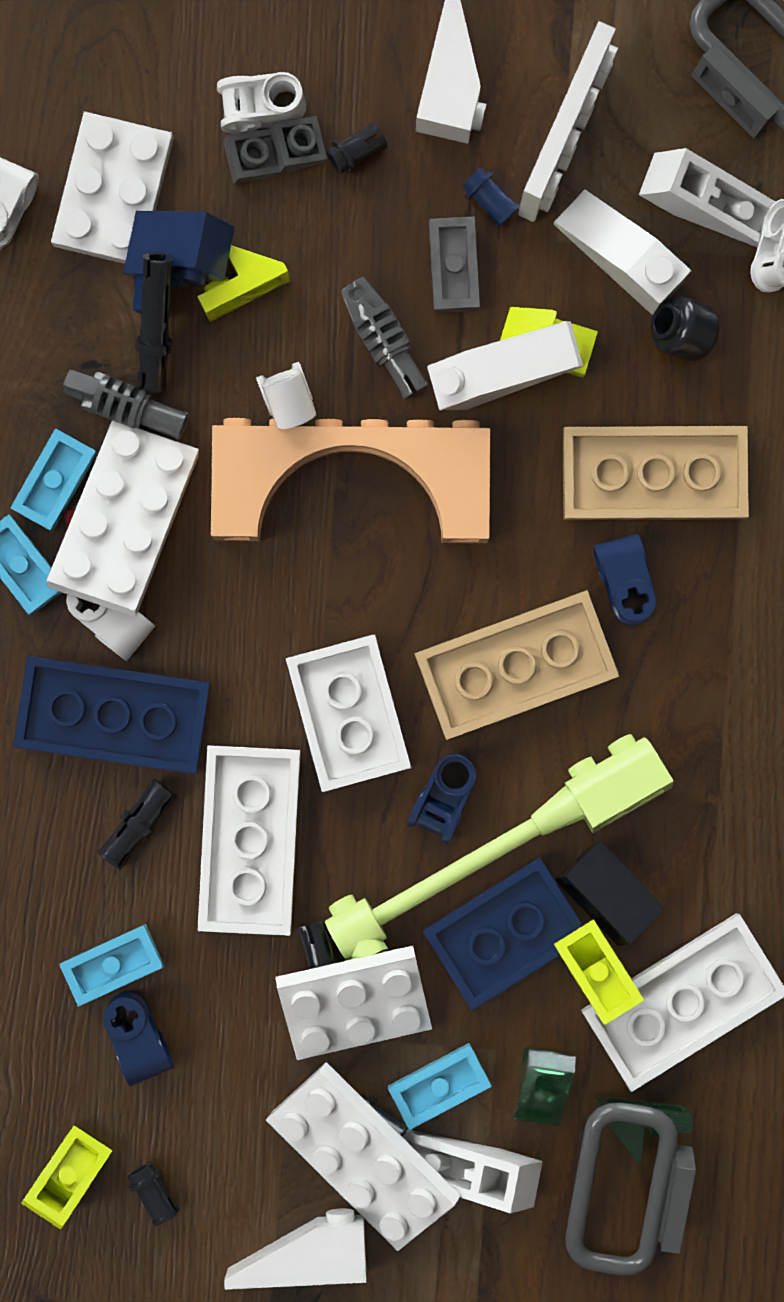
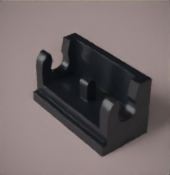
[555,841,665,946]

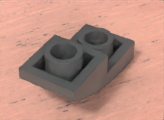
[223,116,327,184]

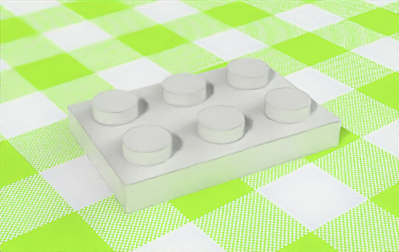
[51,111,174,264]
[286,634,411,792]
[276,946,432,1060]

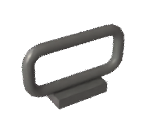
[689,0,784,139]
[565,1103,696,1276]

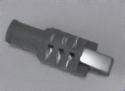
[341,277,429,400]
[63,370,189,441]

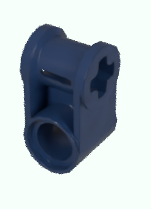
[593,534,656,626]
[405,752,476,844]
[103,991,174,1086]

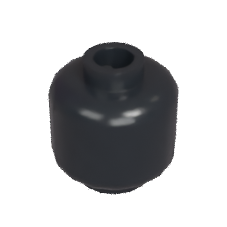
[651,296,720,361]

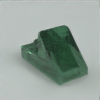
[514,1048,576,1126]
[594,1096,693,1165]

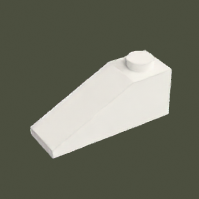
[416,0,486,144]
[639,148,776,248]
[554,190,691,315]
[427,321,583,410]
[403,1129,543,1213]
[224,1208,367,1289]

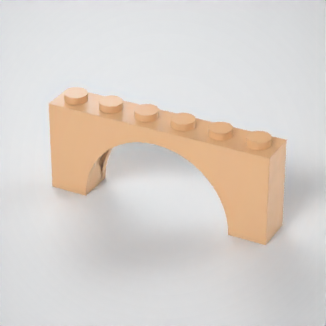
[211,418,490,543]

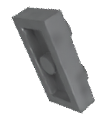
[429,216,480,313]

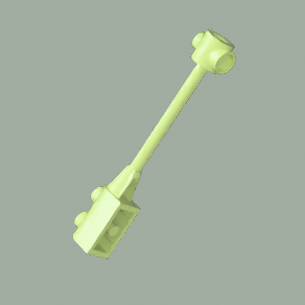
[325,734,674,961]

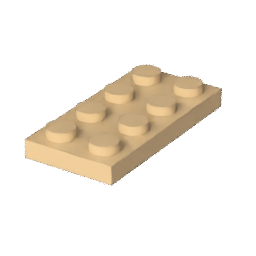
[563,426,749,520]
[414,590,619,740]

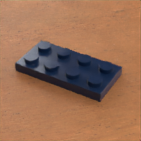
[13,656,211,774]

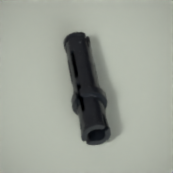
[135,252,174,393]

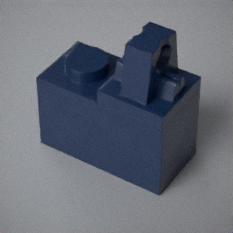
[123,211,235,314]

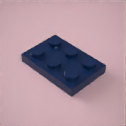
[422,857,583,1010]

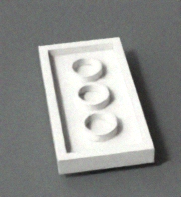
[518,21,618,222]
[47,421,199,617]
[198,745,301,936]
[581,913,784,1092]
[266,1062,461,1251]

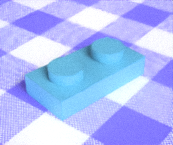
[10,428,98,532]
[0,514,62,616]
[59,924,165,1007]
[388,1043,492,1130]

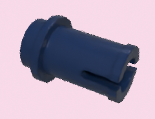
[462,167,520,227]

